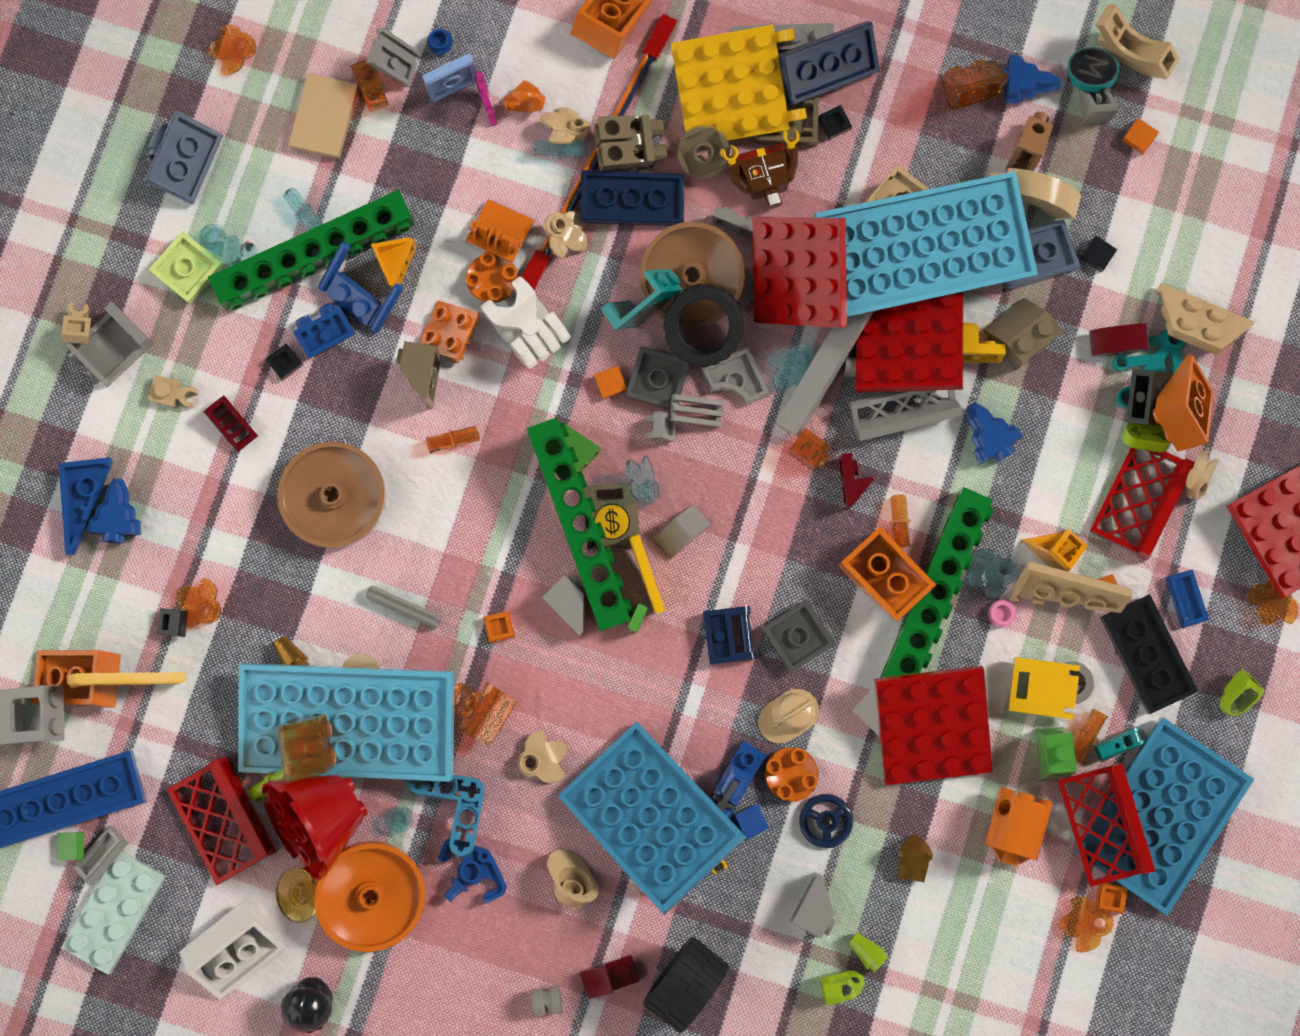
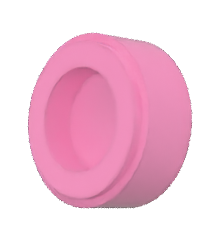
[988,600,1016,627]

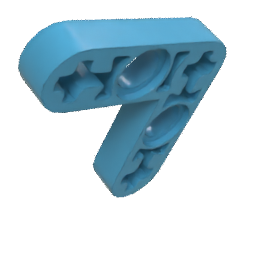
[407,775,485,858]

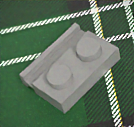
[366,28,421,87]

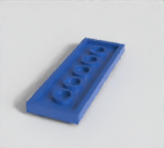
[0,750,147,849]

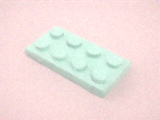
[61,851,167,975]

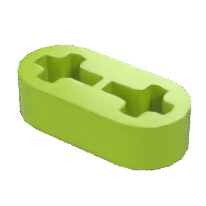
[1122,423,1172,452]

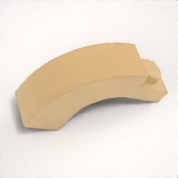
[1096,4,1180,79]
[989,168,1082,219]

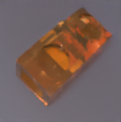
[350,59,389,112]

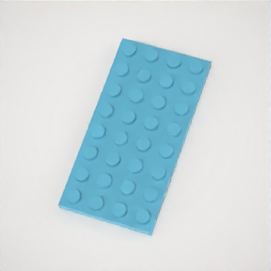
[813,171,1038,317]
[238,663,455,782]

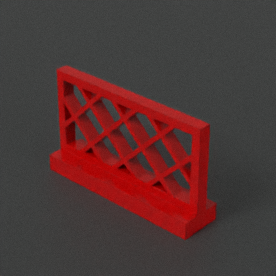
[1089,448,1195,561]
[166,757,277,886]
[1057,762,1156,887]

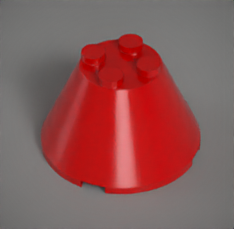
[262,774,368,881]

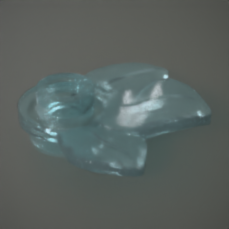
[766,346,814,390]
[626,455,660,505]
[965,549,1018,598]

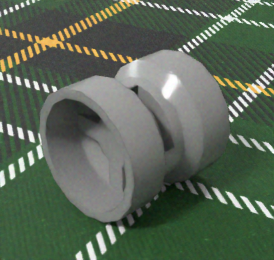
[531,985,563,1017]

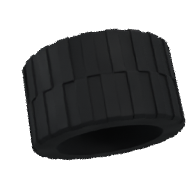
[663,283,744,367]
[643,937,729,1033]

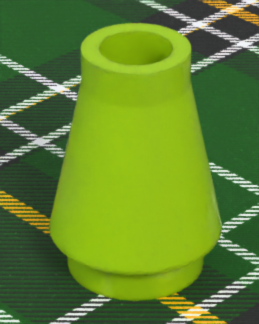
[848,932,889,973]

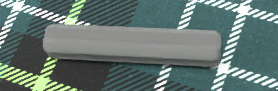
[365,585,441,629]

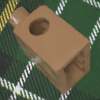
[1005,112,1053,171]

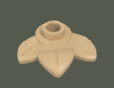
[540,107,591,144]
[544,211,587,259]
[1184,450,1219,500]
[517,730,568,783]

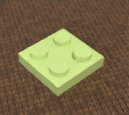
[148,231,224,304]

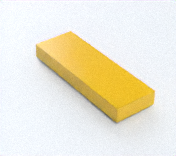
[629,534,665,614]

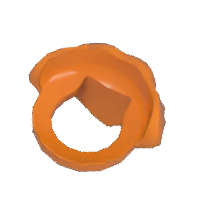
[503,80,546,113]

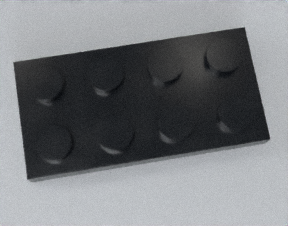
[1100,594,1199,714]

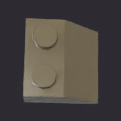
[983,298,1064,370]
[397,341,442,409]

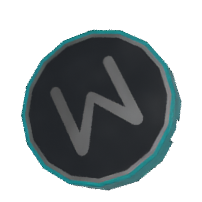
[1066,47,1119,93]

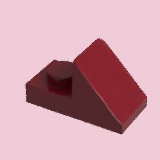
[838,453,876,510]
[579,954,640,999]

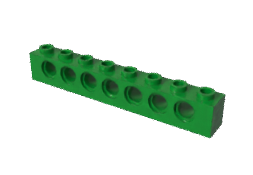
[208,189,415,311]
[526,417,633,631]
[880,487,994,678]

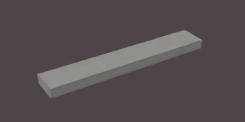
[775,311,874,437]

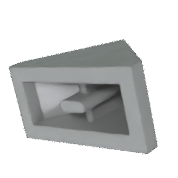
[1079,87,1119,125]
[654,505,711,559]

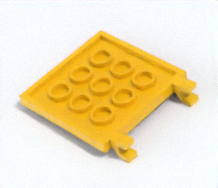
[671,24,807,141]

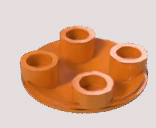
[466,252,518,303]
[765,747,819,802]

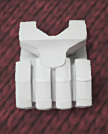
[480,276,571,369]

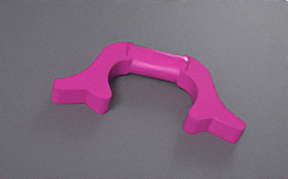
[474,70,498,126]

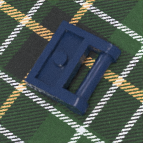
[703,606,757,665]

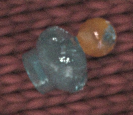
[213,236,258,267]

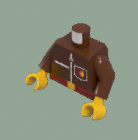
[720,129,800,209]

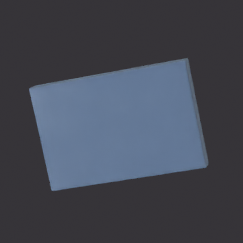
[144,110,223,205]
[1003,219,1081,292]

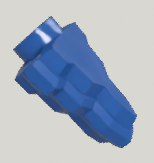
[997,54,1062,105]
[967,402,1024,464]
[87,479,141,544]

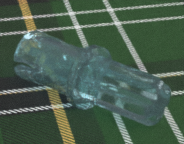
[533,140,585,159]
[283,187,323,230]

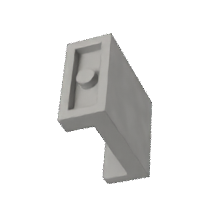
[65,301,154,387]

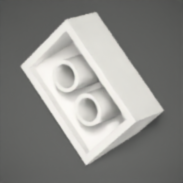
[179,899,286,1000]

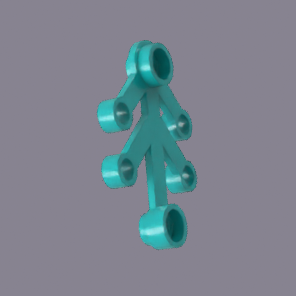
[1112,328,1186,409]

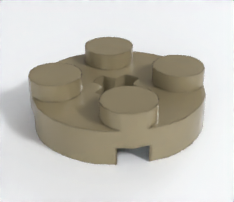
[678,125,730,179]

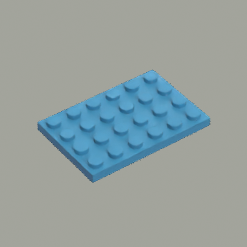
[1073,717,1254,916]
[558,722,746,915]

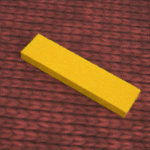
[68,672,186,686]

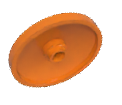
[314,841,425,952]

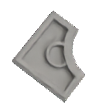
[701,347,770,406]

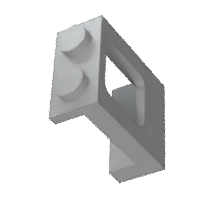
[0,685,64,745]

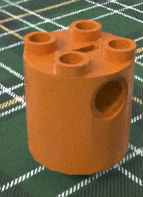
[984,787,1053,867]

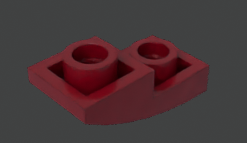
[1089,323,1149,357]

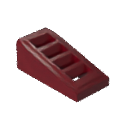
[203,395,258,452]

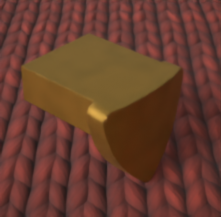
[897,834,933,882]

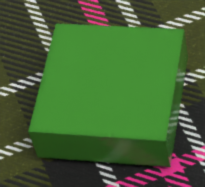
[627,604,648,633]
[57,832,84,860]

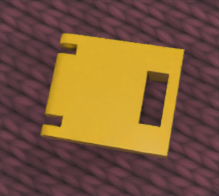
[1008,657,1080,719]

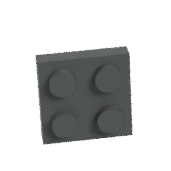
[625,346,690,411]
[762,599,836,673]

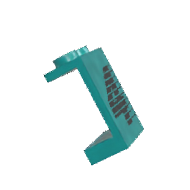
[601,269,683,331]

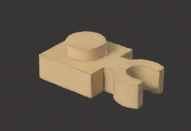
[61,303,91,344]
[147,375,199,408]

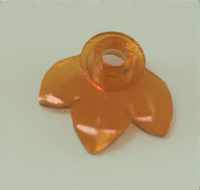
[207,24,257,75]
[176,578,221,628]
[1245,579,1298,626]
[1058,897,1114,952]

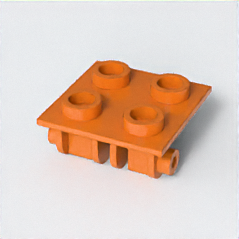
[466,199,535,263]
[419,301,480,364]

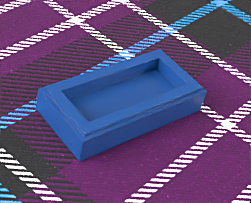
[1165,569,1209,628]

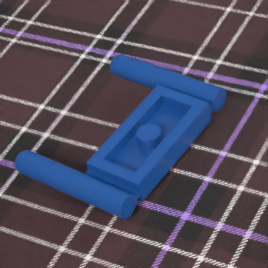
[318,242,403,333]

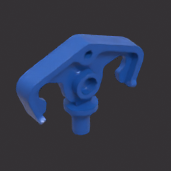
[438,838,507,904]

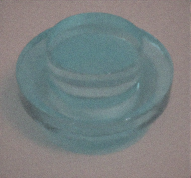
[200,224,227,250]
[385,806,413,833]

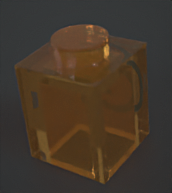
[788,428,831,472]

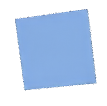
[422,53,476,102]

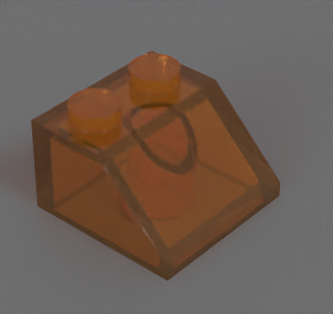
[941,59,1008,111]
[277,714,336,782]

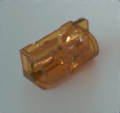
[454,682,518,748]

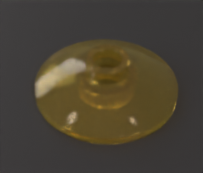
[276,867,315,923]

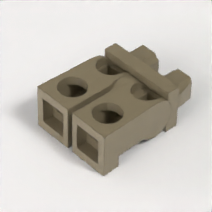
[594,114,667,171]

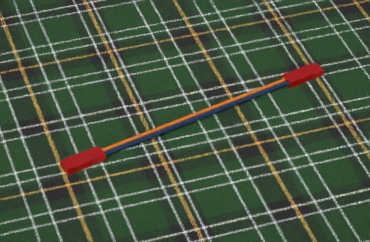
[521,14,677,290]

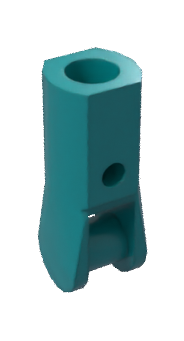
[1093,726,1146,762]

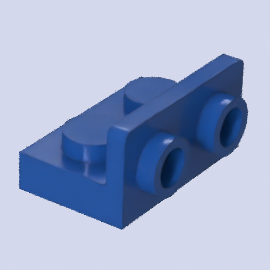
[292,302,355,358]

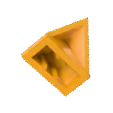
[371,237,417,289]
[1021,528,1087,572]

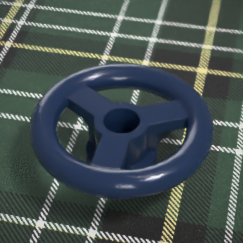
[799,794,853,848]

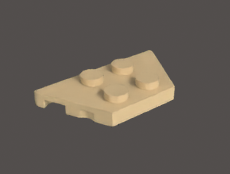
[1156,283,1255,356]

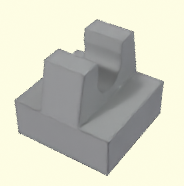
[645,411,676,443]

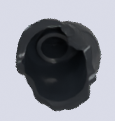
[281,977,333,1033]

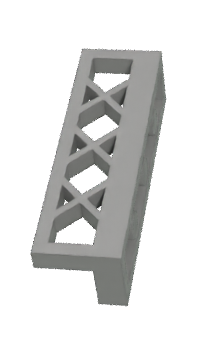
[849,390,962,441]

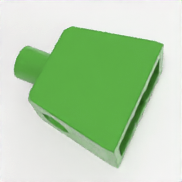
[545,424,601,481]
[1035,727,1077,781]

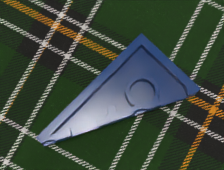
[59,457,113,556]

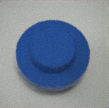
[427,29,453,55]

